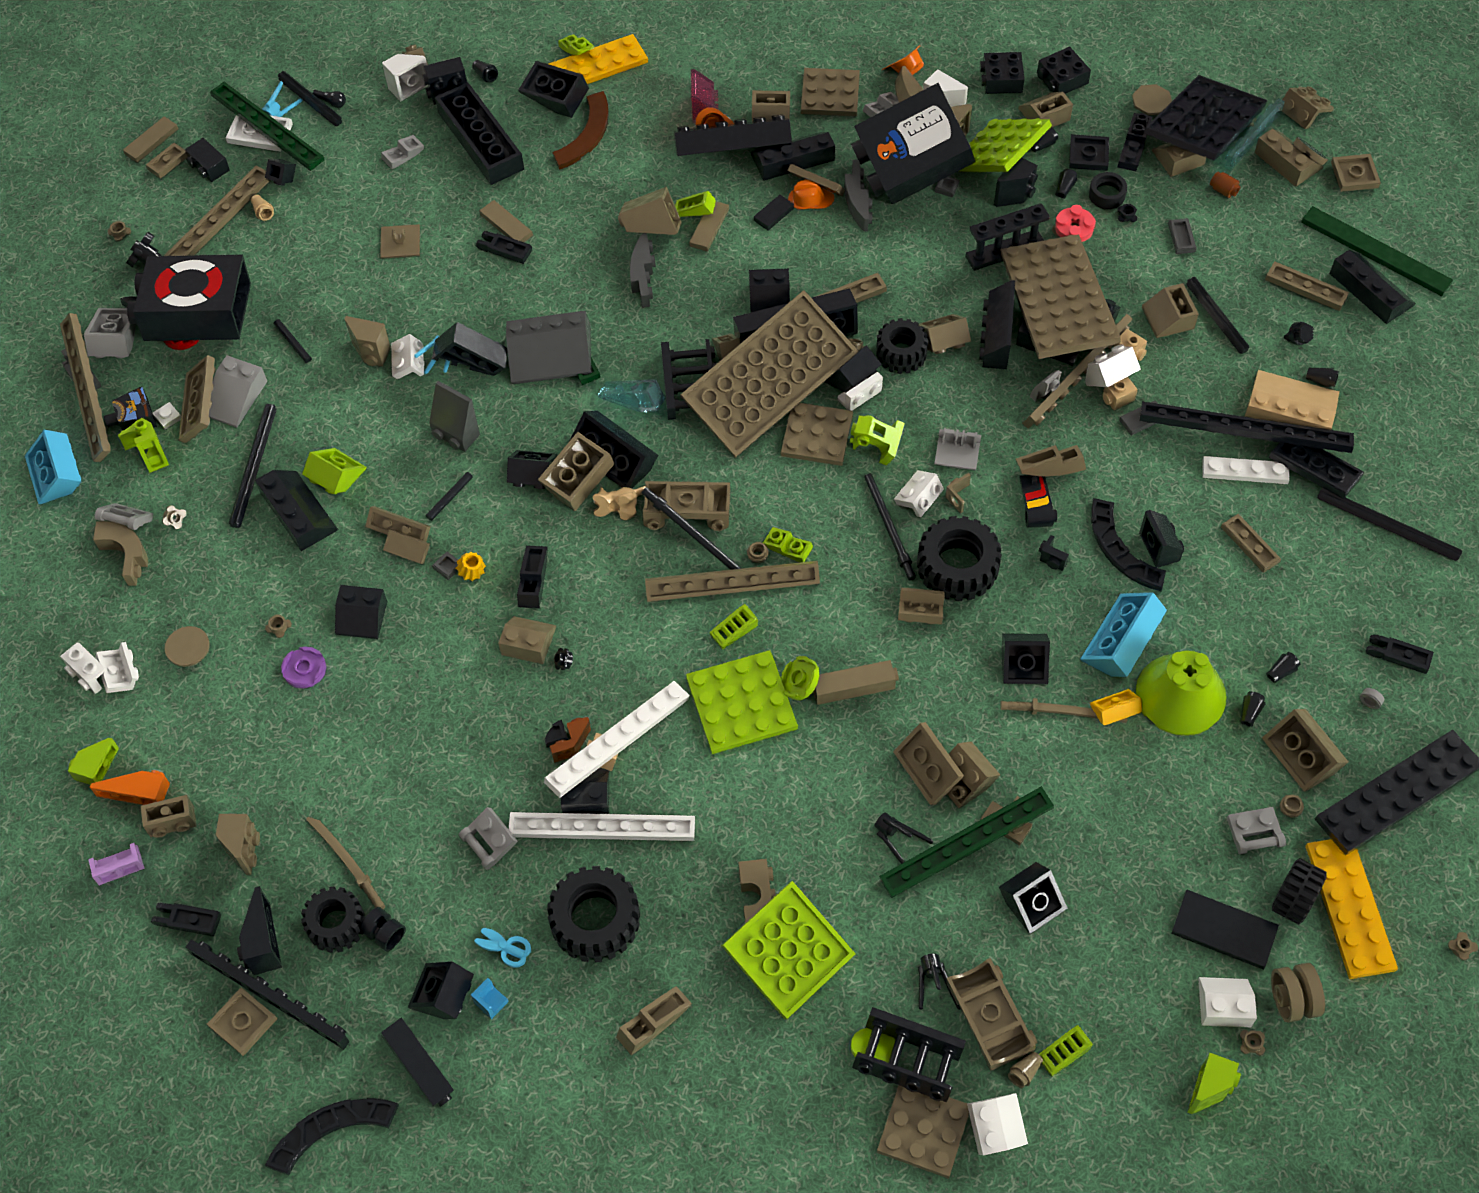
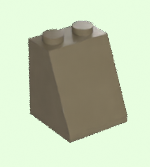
[618,186,682,235]

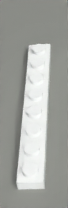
[544,681,690,798]
[509,812,695,841]

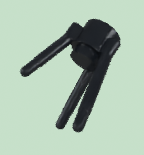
[874,812,933,864]
[918,954,961,1010]

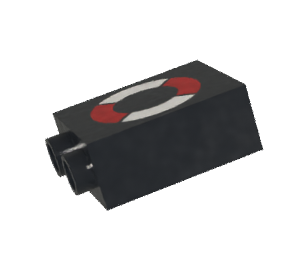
[127,254,251,341]

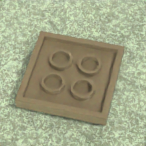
[801,68,860,116]
[781,403,853,466]
[877,1085,969,1179]

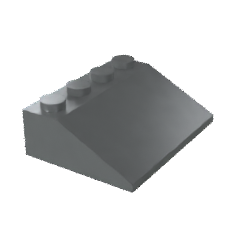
[506,311,592,384]

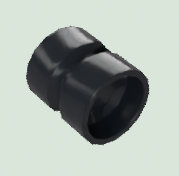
[360,907,406,952]

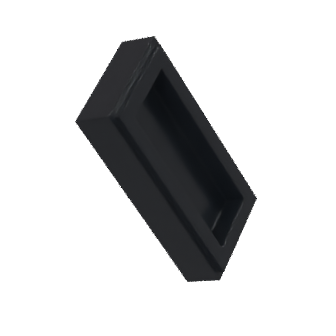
[754,194,794,231]

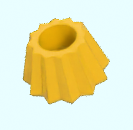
[455,552,486,581]

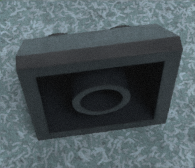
[994,157,1038,207]
[749,268,790,313]
[825,345,882,393]
[507,450,557,489]
[1139,510,1184,568]
[335,585,387,639]
[1002,633,1050,684]
[999,862,1068,934]
[408,961,474,1019]

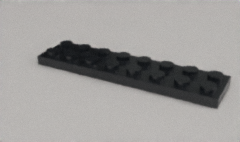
[1315,730,1479,856]

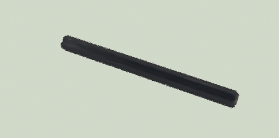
[229,404,277,528]
[1317,488,1462,561]

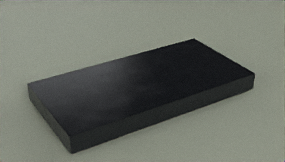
[1269,442,1364,499]
[1171,890,1279,970]

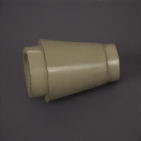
[1008,1051,1043,1088]

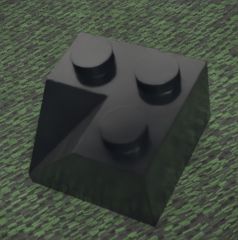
[561,762,609,814]

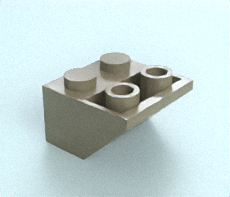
[752,90,790,121]
[1018,92,1073,127]
[1142,283,1199,338]
[947,741,1000,808]
[216,814,260,875]

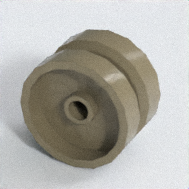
[1271,963,1325,1023]

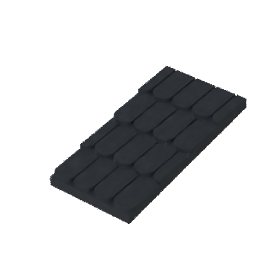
[1144,75,1267,161]

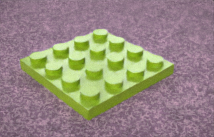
[960,118,1052,172]
[686,650,798,754]
[721,881,856,1020]

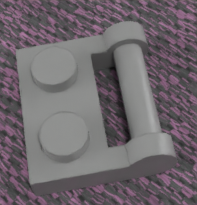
[95,503,153,530]
[459,807,518,870]
[1227,807,1286,854]

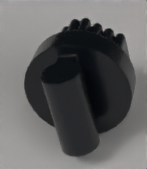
[1284,322,1314,345]

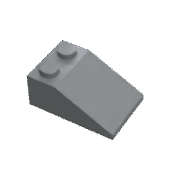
[84,308,136,358]
[209,355,267,428]

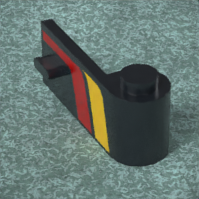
[1019,475,1057,528]

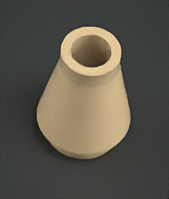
[251,195,274,221]

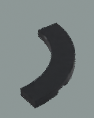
[1091,498,1166,592]
[265,1098,399,1175]

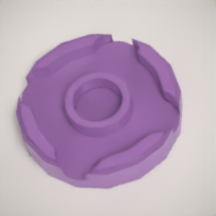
[281,647,327,689]

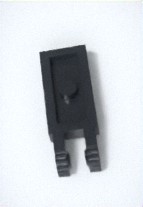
[476,231,532,264]
[1366,634,1434,674]
[151,903,221,937]

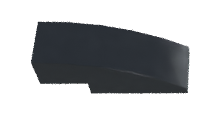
[517,545,548,609]

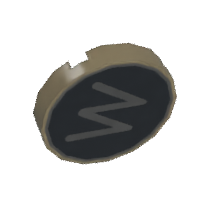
[1293,137,1328,165]

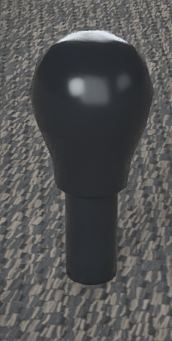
[313,90,346,108]

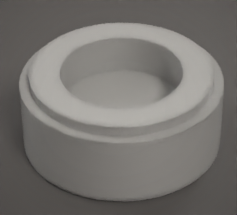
[1360,688,1384,709]

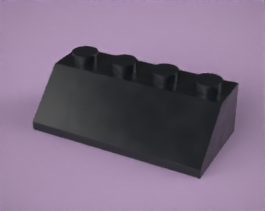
[751,132,835,181]
[1329,250,1416,324]
[979,280,1015,370]
[568,410,659,488]
[255,470,338,551]

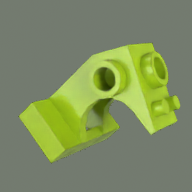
[850,415,905,465]
[118,418,169,473]

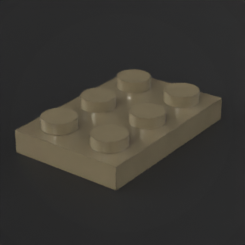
[893,722,964,805]

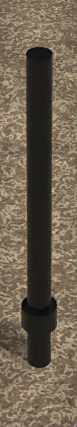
[864,473,916,581]
[641,487,742,570]

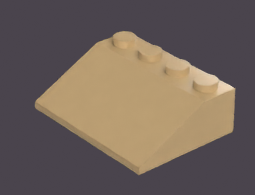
[1245,370,1339,430]

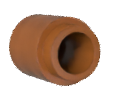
[1210,171,1240,198]

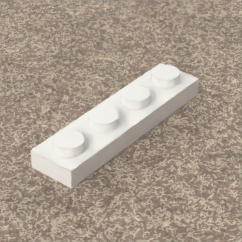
[1202,456,1289,484]

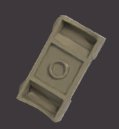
[643,481,730,531]
[947,958,1037,1071]

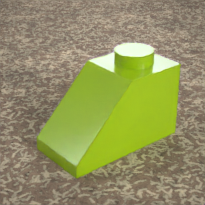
[68,738,119,785]

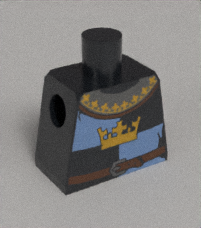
[103,386,157,431]

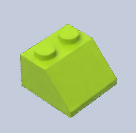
[302,448,367,494]
[1187,1053,1241,1114]

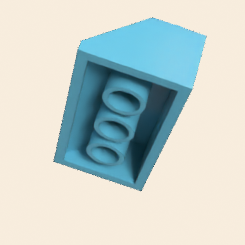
[1080,592,1167,677]

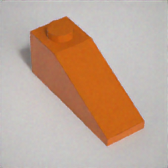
[90,770,170,805]

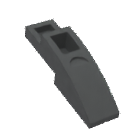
[844,160,872,231]
[630,233,656,308]

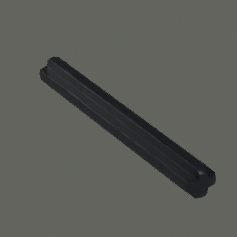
[278,71,342,126]
[1186,277,1249,354]

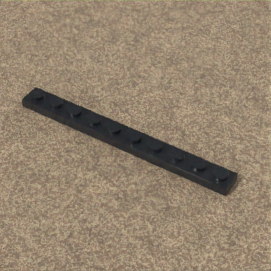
[1139,401,1354,453]

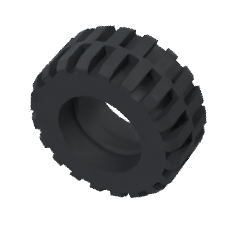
[917,516,1002,601]
[547,866,640,963]

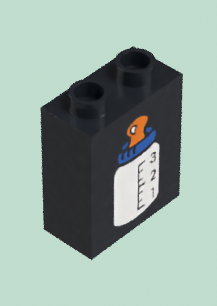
[851,82,976,204]

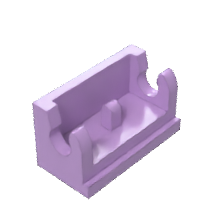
[89,843,145,885]

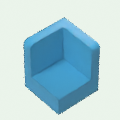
[471,978,508,1019]

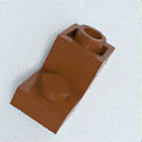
[550,717,591,763]

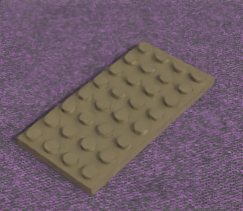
[1001,234,1121,359]
[680,290,859,458]

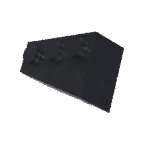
[432,322,508,376]

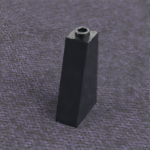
[381,1017,454,1107]

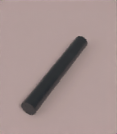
[273,319,312,363]
[425,472,473,521]

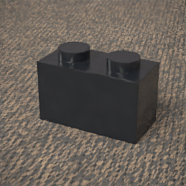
[185,138,230,182]

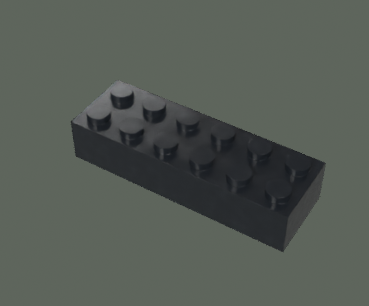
[435,82,524,185]
[674,114,792,156]
[733,288,858,344]

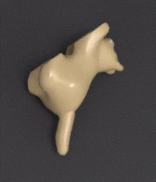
[593,486,645,520]

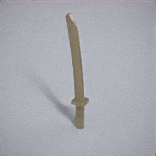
[1000,698,1128,723]
[306,817,385,909]

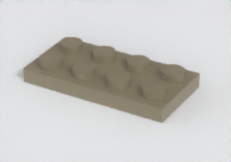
[178,355,215,443]

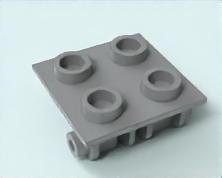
[934,427,981,471]

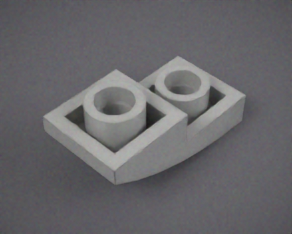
[1030,370,1062,402]

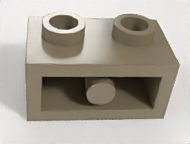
[141,795,197,838]

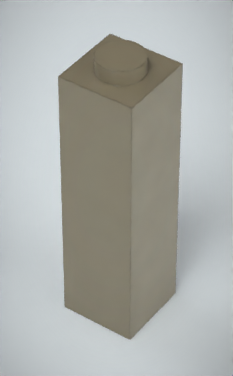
[813,660,899,705]

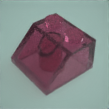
[691,69,719,123]

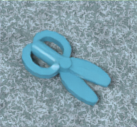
[474,928,531,968]

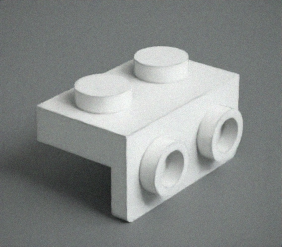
[391,334,424,379]
[838,372,883,411]
[894,470,944,517]
[95,642,139,693]
[60,643,106,694]

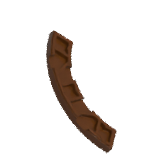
[552,91,609,170]

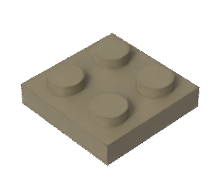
[1331,154,1381,192]
[207,987,277,1056]

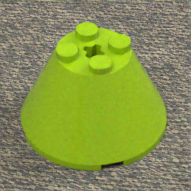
[1136,651,1226,735]

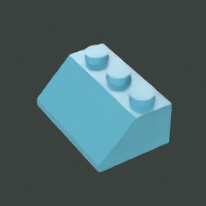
[25,430,81,504]

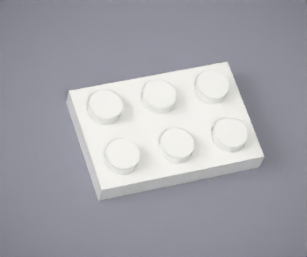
[226,115,293,152]

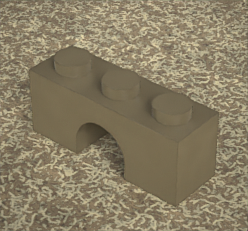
[738,859,776,923]

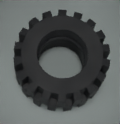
[876,318,928,374]
[1272,858,1327,925]
[301,886,365,953]

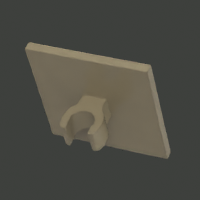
[380,224,420,258]

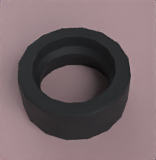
[1089,172,1127,209]

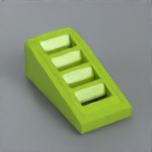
[675,191,716,217]
[710,604,758,649]
[1039,1025,1093,1077]

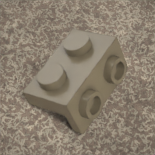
[898,588,945,624]

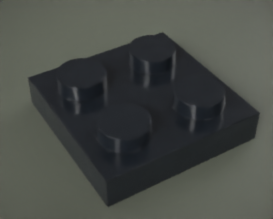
[1069,134,1109,171]

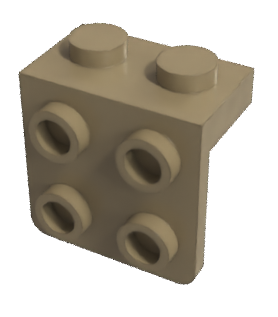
[1277,86,1334,129]

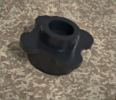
[1117,204,1137,222]
[554,648,573,670]

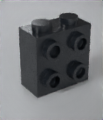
[1037,46,1091,94]
[980,52,1025,94]
[422,57,467,105]

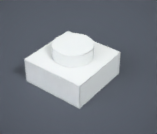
[152,402,181,430]

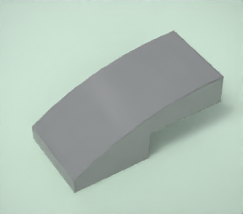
[863,92,899,117]
[381,135,424,169]

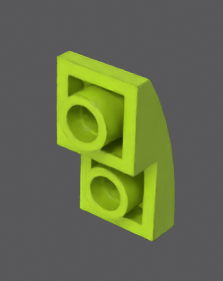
[558,34,594,55]
[763,527,813,562]

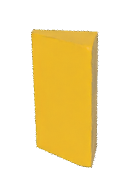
[1090,689,1142,725]

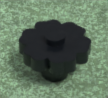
[126,232,162,268]

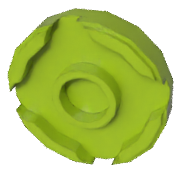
[781,656,819,700]

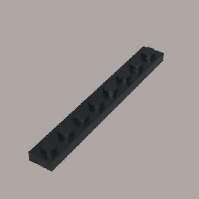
[186,939,349,1050]

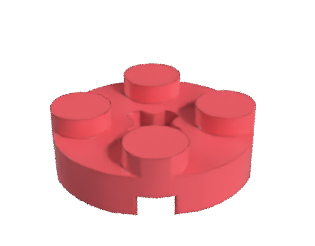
[1055,205,1096,242]

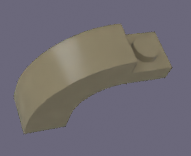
[93,521,148,586]

